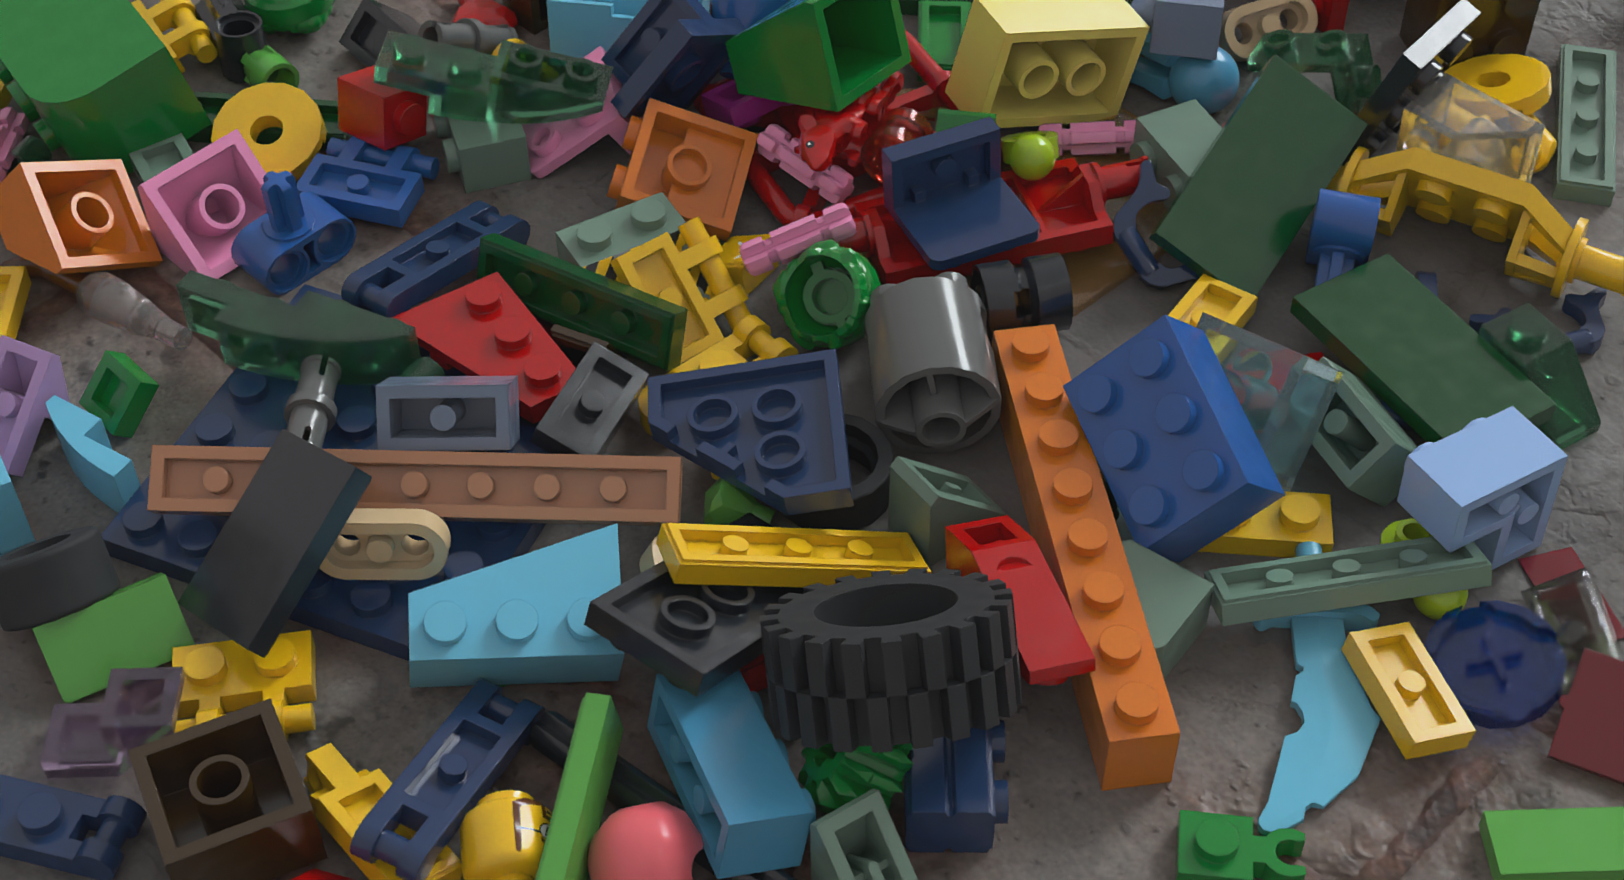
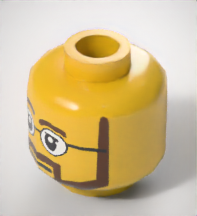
[459,790,552,880]

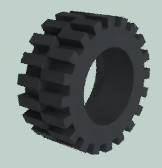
[760,568,1023,753]

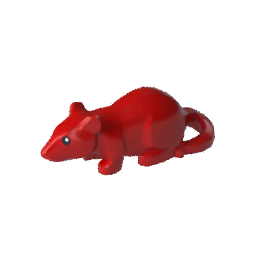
[794,72,904,172]

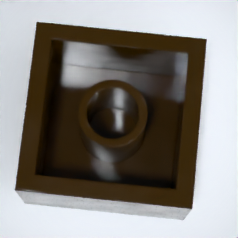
[1399,0,1540,71]
[127,698,328,880]

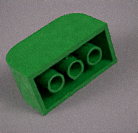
[0,0,212,174]

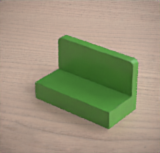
[32,572,195,703]

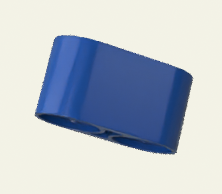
[231,171,356,295]
[1305,188,1381,287]

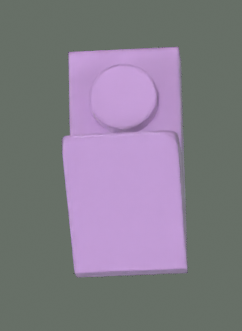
[0,335,70,477]

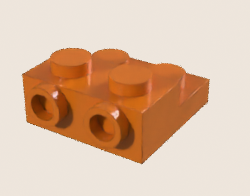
[606,98,758,241]

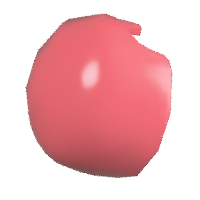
[587,801,704,880]

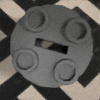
[864,271,1002,454]

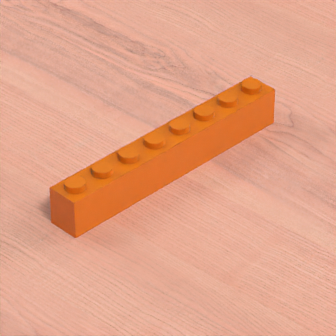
[992,324,1181,791]

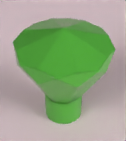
[703,478,775,525]

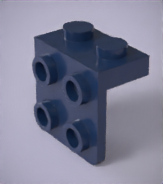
[882,117,1039,271]

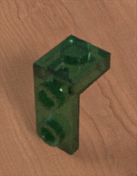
[1247,29,1382,116]

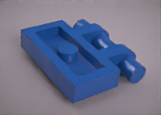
[297,136,440,228]

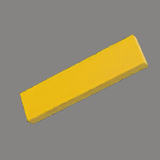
[656,523,931,588]

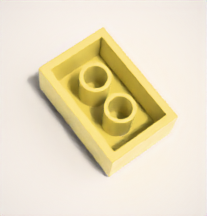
[945,0,1150,128]

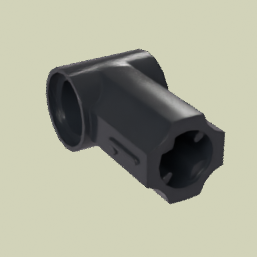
[194,0,267,83]

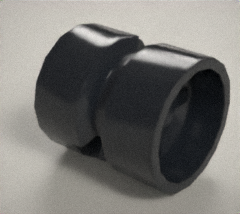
[970,252,1073,341]

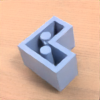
[1397,406,1568,570]

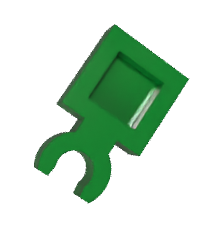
[1175,810,1306,880]

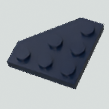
[647,349,854,516]

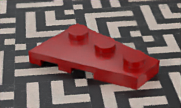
[388,272,576,424]

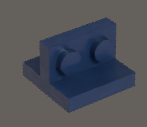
[601,0,746,118]

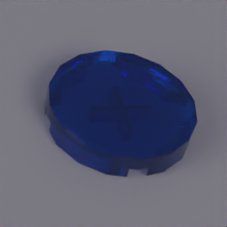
[1424,600,1567,729]

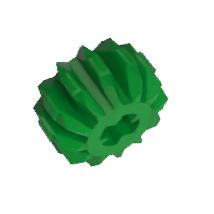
[798,743,913,814]

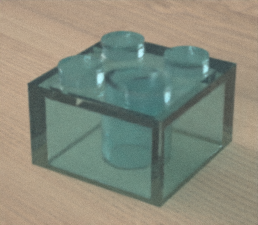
[1196,312,1344,491]

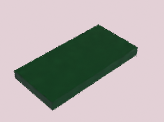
[1149,54,1368,296]
[1290,253,1557,443]

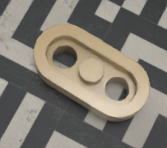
[1218,0,1318,62]
[319,508,451,580]

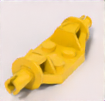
[1326,146,1624,299]

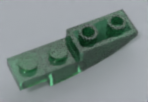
[373,30,614,124]
[176,270,423,385]

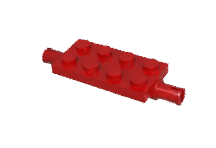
[832,156,1155,284]

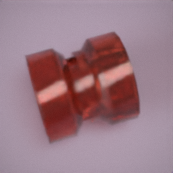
[861,107,933,183]

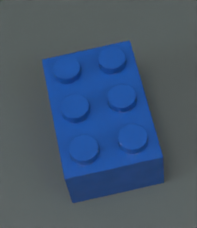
[1063,314,1286,563]

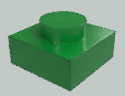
[79,350,159,438]

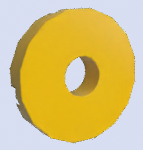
[1437,54,1552,124]
[211,83,327,181]

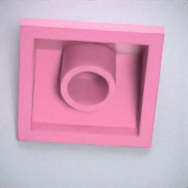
[137,129,267,287]

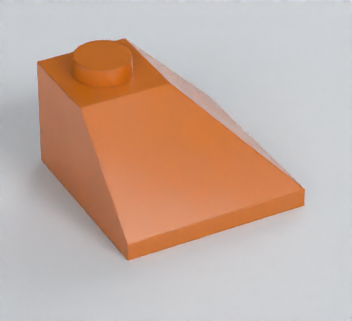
[0,159,163,274]

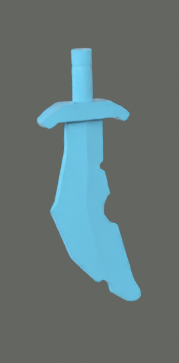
[1253,541,1381,836]

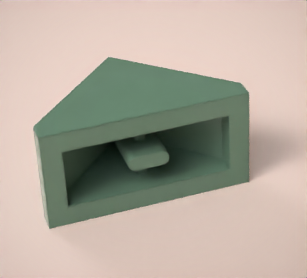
[888,456,1007,567]
[1122,540,1215,679]
[810,789,918,880]

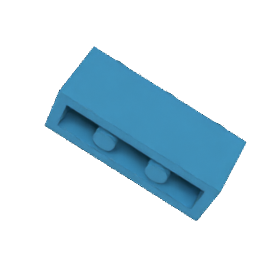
[647,670,816,879]

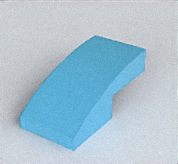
[45,395,141,513]

